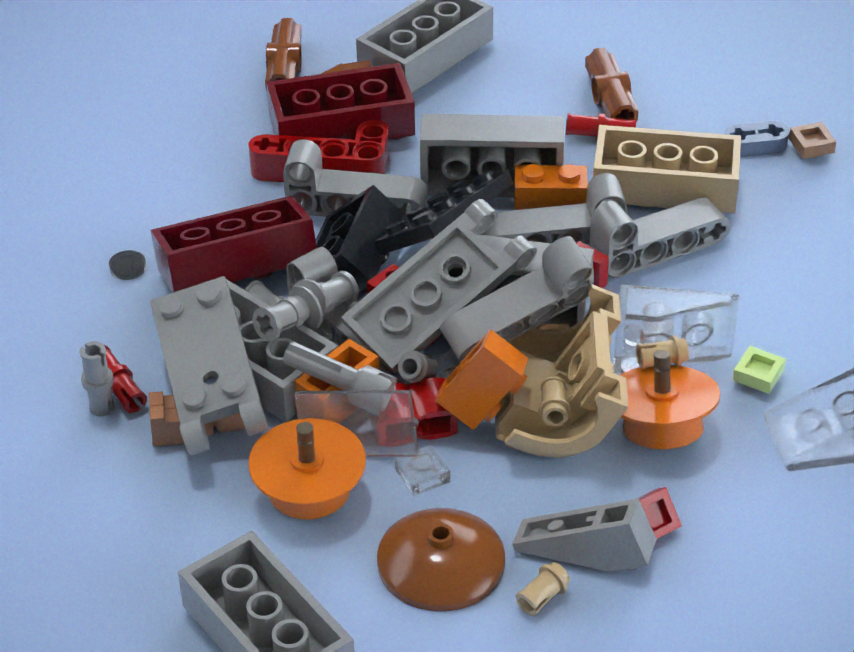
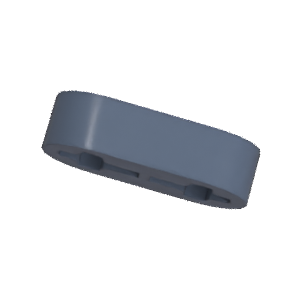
[725,121,789,157]

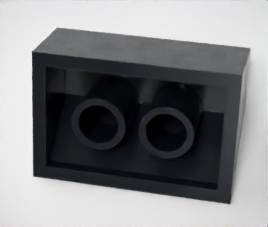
[316,185,404,292]

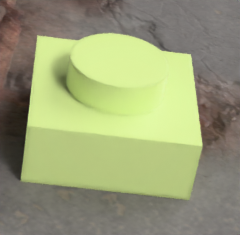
[733,346,786,394]

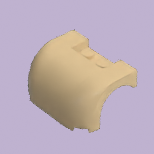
[495,284,629,458]

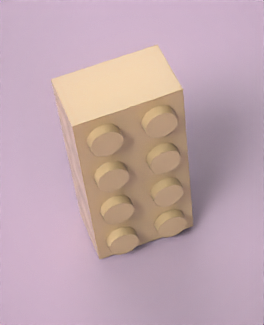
[593,125,741,213]

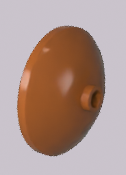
[377,508,505,611]

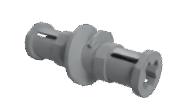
[252,271,359,342]

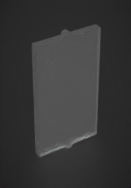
[294,390,419,457]

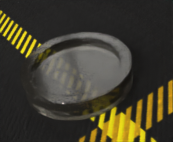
[109,250,146,280]

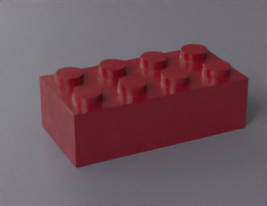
[266,63,415,140]
[150,196,317,293]

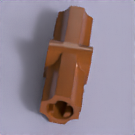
[265,18,302,91]
[585,48,639,121]

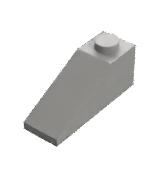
[512,498,656,572]

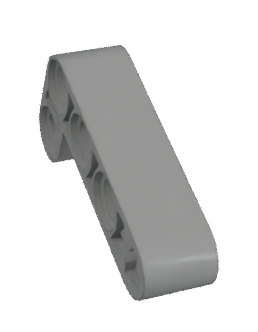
[283,140,428,221]
[481,173,627,246]
[589,197,731,278]
[440,236,594,362]
[287,247,393,375]

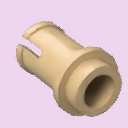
[636,335,689,369]
[538,376,571,427]
[515,562,570,616]

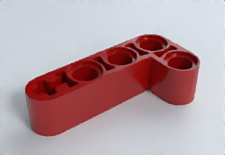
[248,120,389,182]

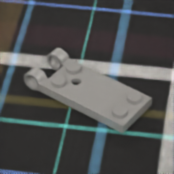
[341,199,537,375]
[150,276,269,456]

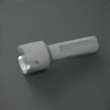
[283,342,397,415]

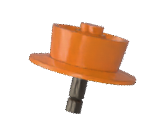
[620,350,720,449]
[248,418,366,520]

